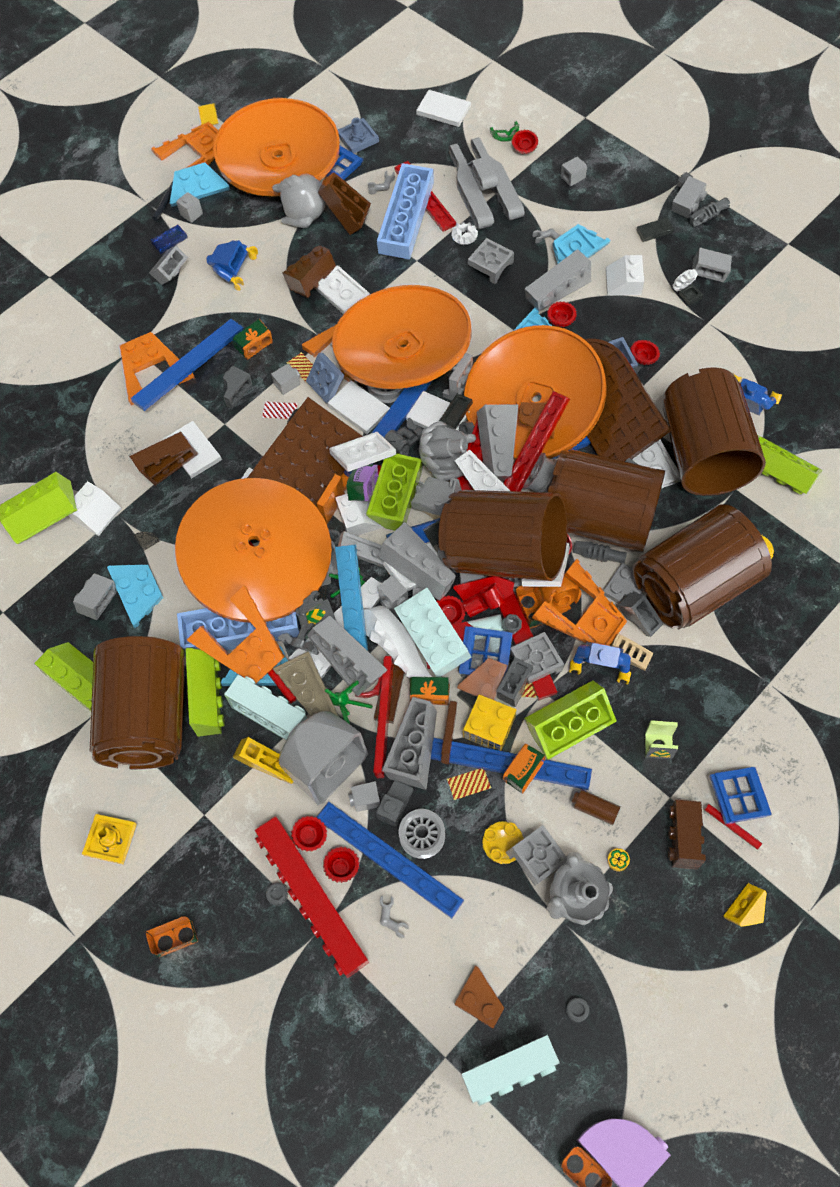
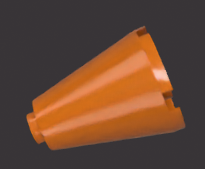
[539,576,581,614]

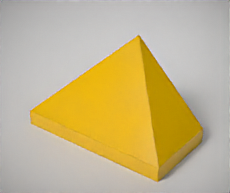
[723,883,766,927]

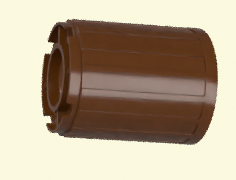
[663,367,766,496]
[548,449,665,553]
[439,490,568,581]
[633,504,772,630]
[89,636,185,770]

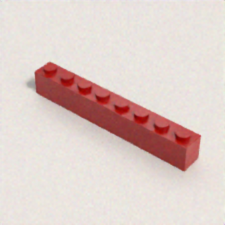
[255,816,369,978]

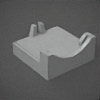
[468,238,514,284]
[443,353,473,400]
[411,477,461,516]
[510,632,564,684]
[506,825,566,885]

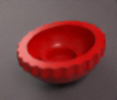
[512,129,539,154]
[547,301,576,327]
[630,340,660,365]
[437,596,466,624]
[291,816,327,852]
[323,847,360,883]

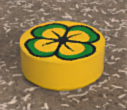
[607,849,630,871]

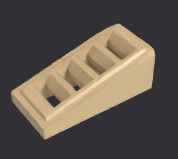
[612,634,653,671]

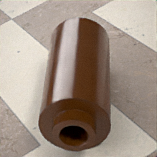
[571,789,621,826]

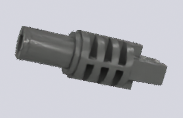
[690,197,730,227]
[573,541,627,564]

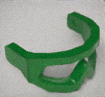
[490,121,519,142]

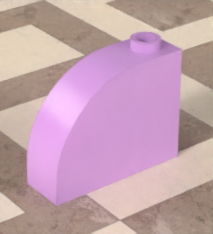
[577,1119,670,1187]

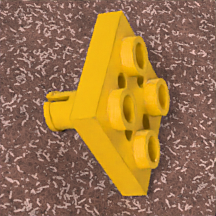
[82,814,137,865]

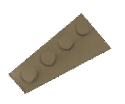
[273,651,339,717]

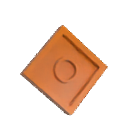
[317,474,345,524]

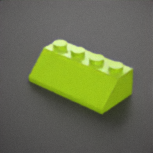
[758,435,823,494]
[366,454,423,531]
[0,472,77,544]
[34,642,93,712]
[186,648,224,737]
[524,681,617,760]

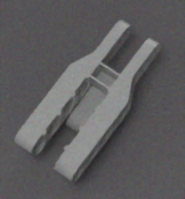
[449,137,524,230]

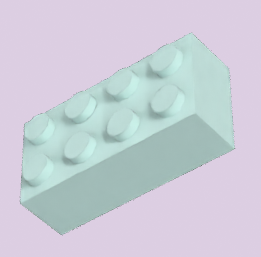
[394,588,472,677]
[224,675,307,740]
[462,1035,559,1106]

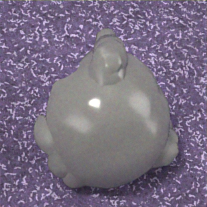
[272,174,326,228]
[419,421,476,481]
[547,852,613,925]

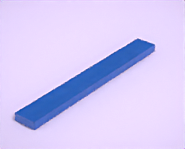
[131,319,244,411]
[344,381,432,476]
[431,738,592,790]
[317,802,464,919]

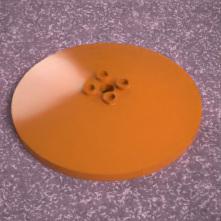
[213,98,340,196]
[332,285,472,389]
[464,325,607,460]
[175,478,332,623]

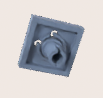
[338,117,379,153]
[306,353,344,403]

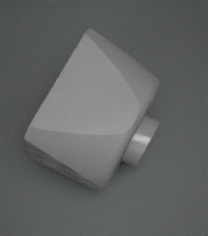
[279,711,368,805]

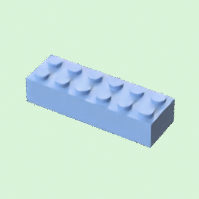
[377,163,434,259]
[177,608,300,657]

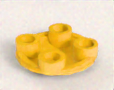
[482,822,524,864]

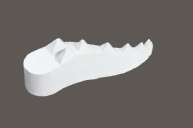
[364,606,432,678]

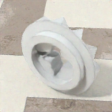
[452,222,478,244]
[673,269,698,291]

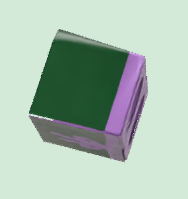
[346,464,378,501]

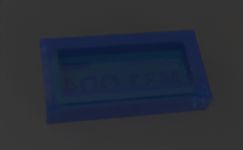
[151,225,188,253]

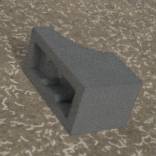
[223,366,253,409]
[618,593,663,637]
[496,657,533,707]
[376,780,413,827]

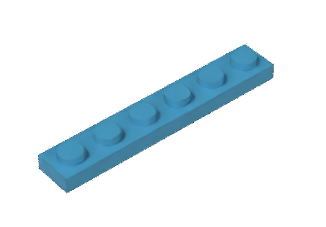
[335,545,368,651]

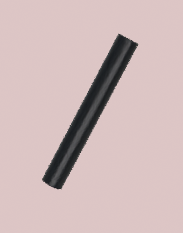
[152,182,173,221]

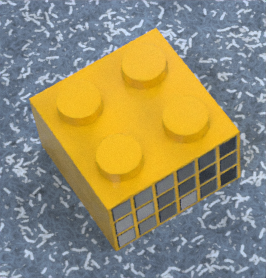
[463,695,517,751]

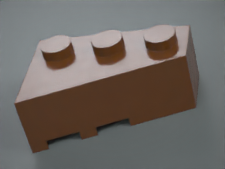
[318,172,371,235]
[282,246,336,298]
[129,431,198,486]
[668,799,706,870]

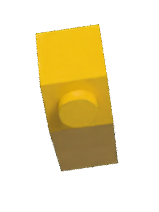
[232,737,293,784]

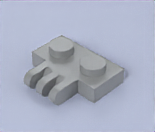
[604,563,644,604]

